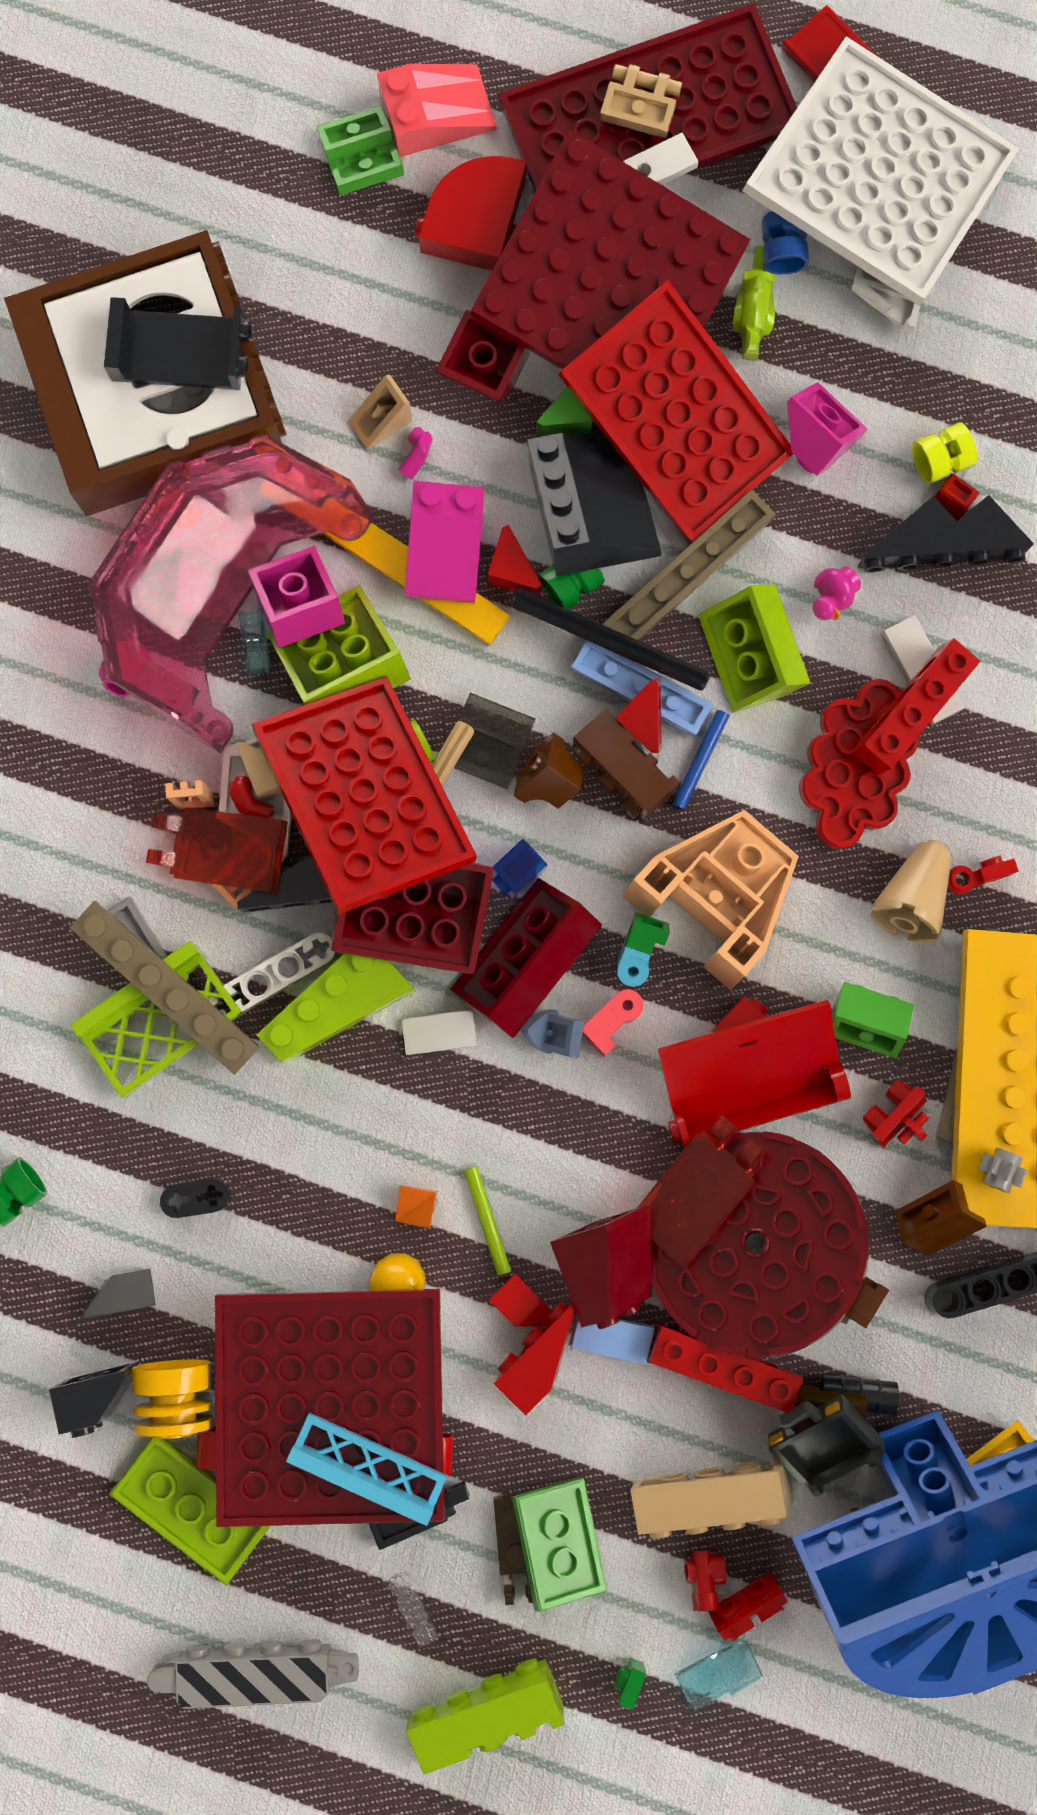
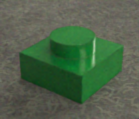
[613,1657,646,1710]

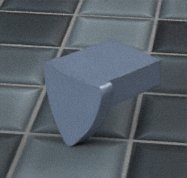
[521,1009,584,1057]

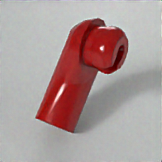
[229,775,274,823]

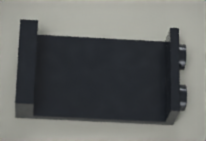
[104,297,251,390]

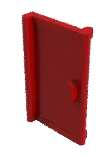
[782,5,878,83]

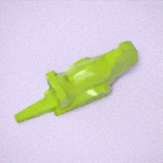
[733,246,775,361]

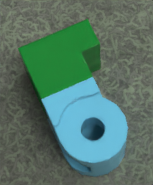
[617,912,670,987]

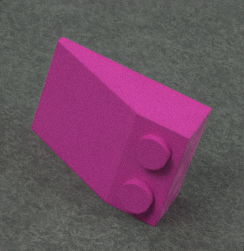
[404,481,485,603]

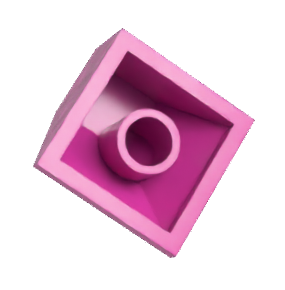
[787,382,868,476]

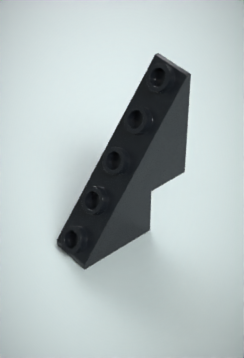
[857,495,1034,573]

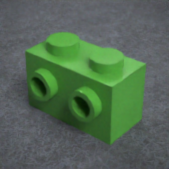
[832,982,914,1058]

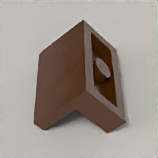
[895,1180,987,1256]

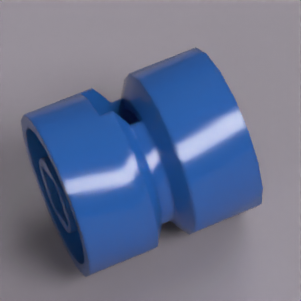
[762,211,809,275]

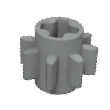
[978,1148,1027,1193]

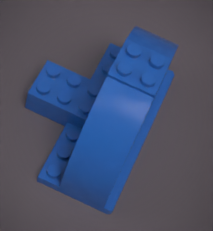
[792,1410,1037,1698]

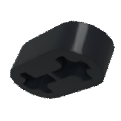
[160,1179,231,1218]

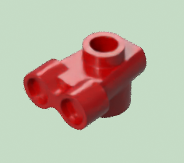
[684,1550,727,1611]

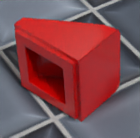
[934,473,980,521]

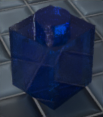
[492,839,548,898]

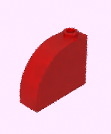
[415,156,527,271]

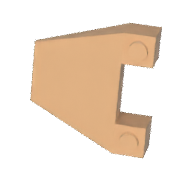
[622,810,799,990]

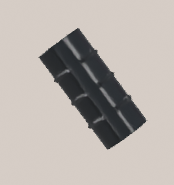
[820,1375,899,1415]

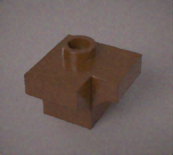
[514,732,584,809]

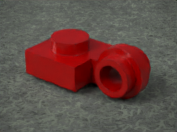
[948,855,1019,895]

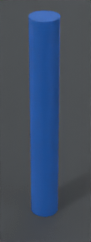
[671,710,730,811]

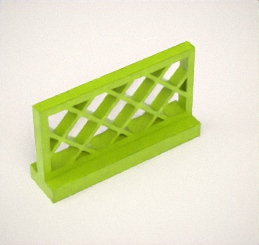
[70,941,243,1098]

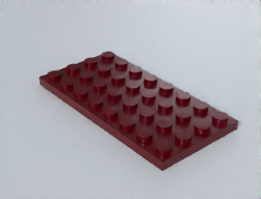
[498,3,797,192]

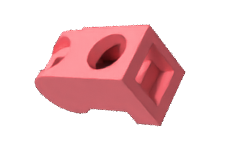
[582,989,644,1057]

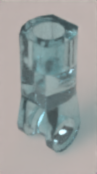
[239,608,271,675]

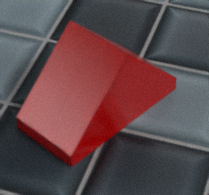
[488,524,542,596]
[615,678,662,753]

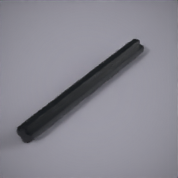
[512,588,710,691]

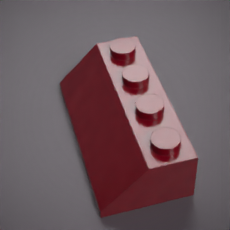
[450,877,602,1038]

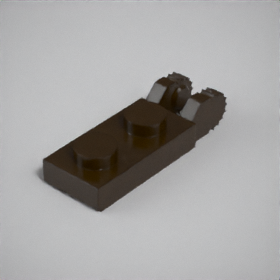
[493,1494,533,1605]

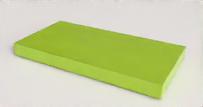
[109,1437,270,1586]

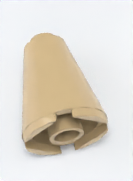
[870,840,952,944]

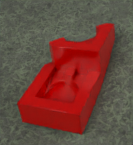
[489,1273,552,1327]

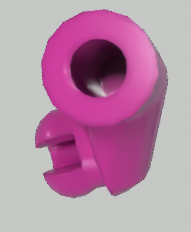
[398,427,433,479]

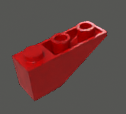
[494,1301,576,1415]

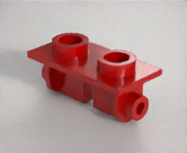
[708,1571,788,1642]

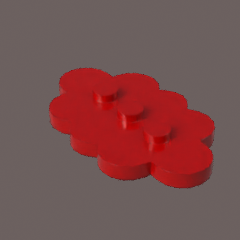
[799,679,919,850]

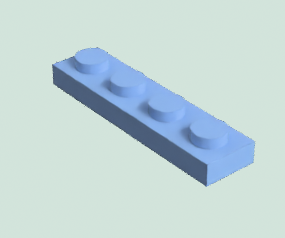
[571,640,713,737]

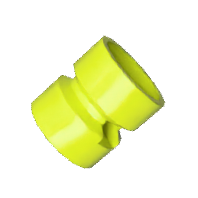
[912,422,978,484]

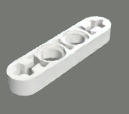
[209,933,337,1015]

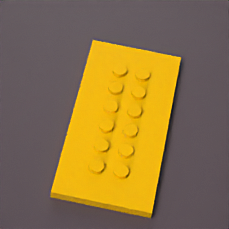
[951,929,1037,1228]

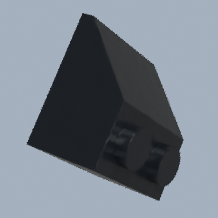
[49,1361,139,1438]

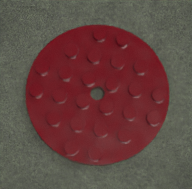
[650,1131,869,1358]

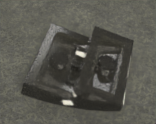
[454,692,536,790]

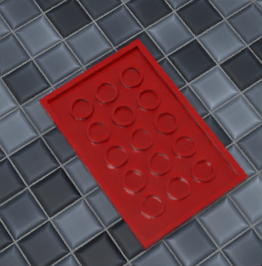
[558,280,793,543]
[252,676,477,915]

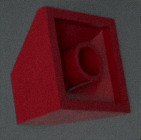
[436,309,530,402]

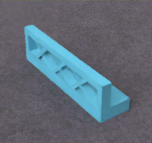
[286,1413,447,1526]

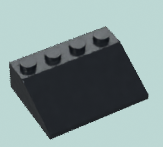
[527,433,662,576]

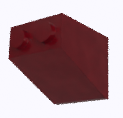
[550,1205,652,1329]

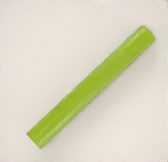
[464,1166,511,1276]

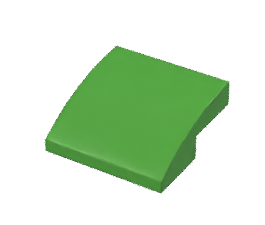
[316,106,405,196]

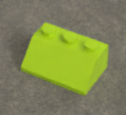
[698,584,811,713]

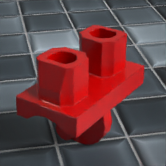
[863,1080,929,1149]

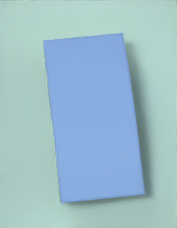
[569,1314,655,1364]

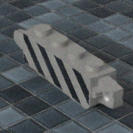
[146,1639,359,1709]

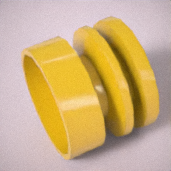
[132,1359,213,1439]

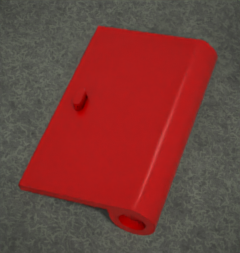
[658,1000,851,1147]

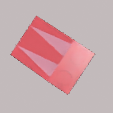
[377,64,497,157]

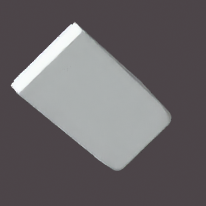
[402,1010,478,1055]

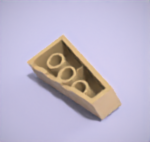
[630,1457,794,1539]

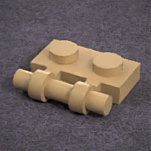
[600,64,682,138]

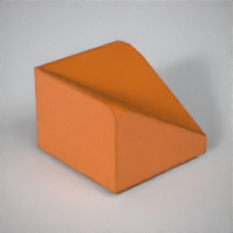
[395,1185,438,1228]

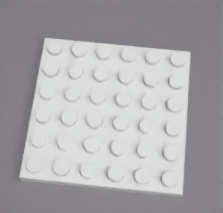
[742,36,1019,306]

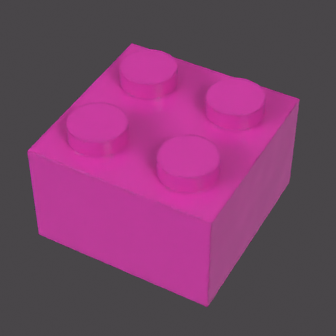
[248,546,345,648]

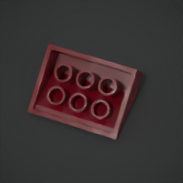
[331,863,494,975]

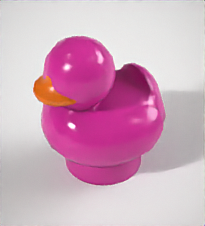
[812,566,861,620]

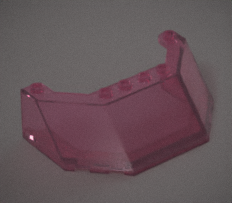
[89,434,375,754]

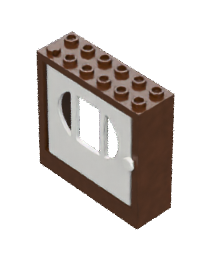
[4,230,287,517]

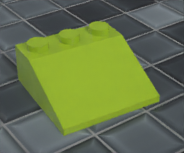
[266,585,411,705]

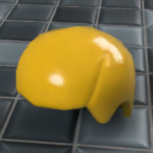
[369,1253,426,1290]

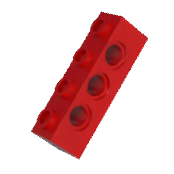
[851,638,981,775]
[648,1322,803,1412]

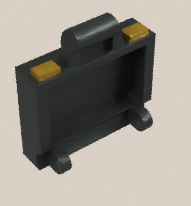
[768,1394,885,1497]

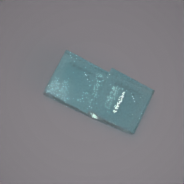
[674,1640,763,1712]

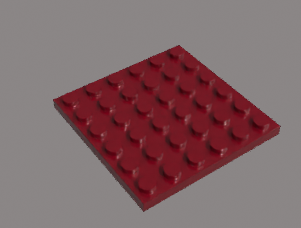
[469,129,751,369]
[215,1288,445,1527]

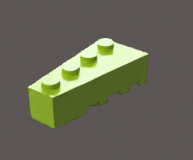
[257,953,416,1063]
[406,1658,565,1775]

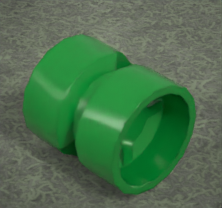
[538,564,605,609]
[0,1157,47,1226]

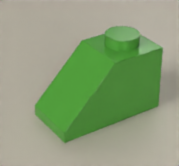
[536,386,597,437]

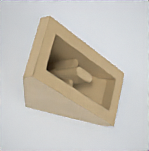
[348,375,412,449]
[238,742,281,801]

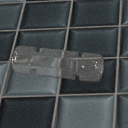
[388,1571,437,1647]

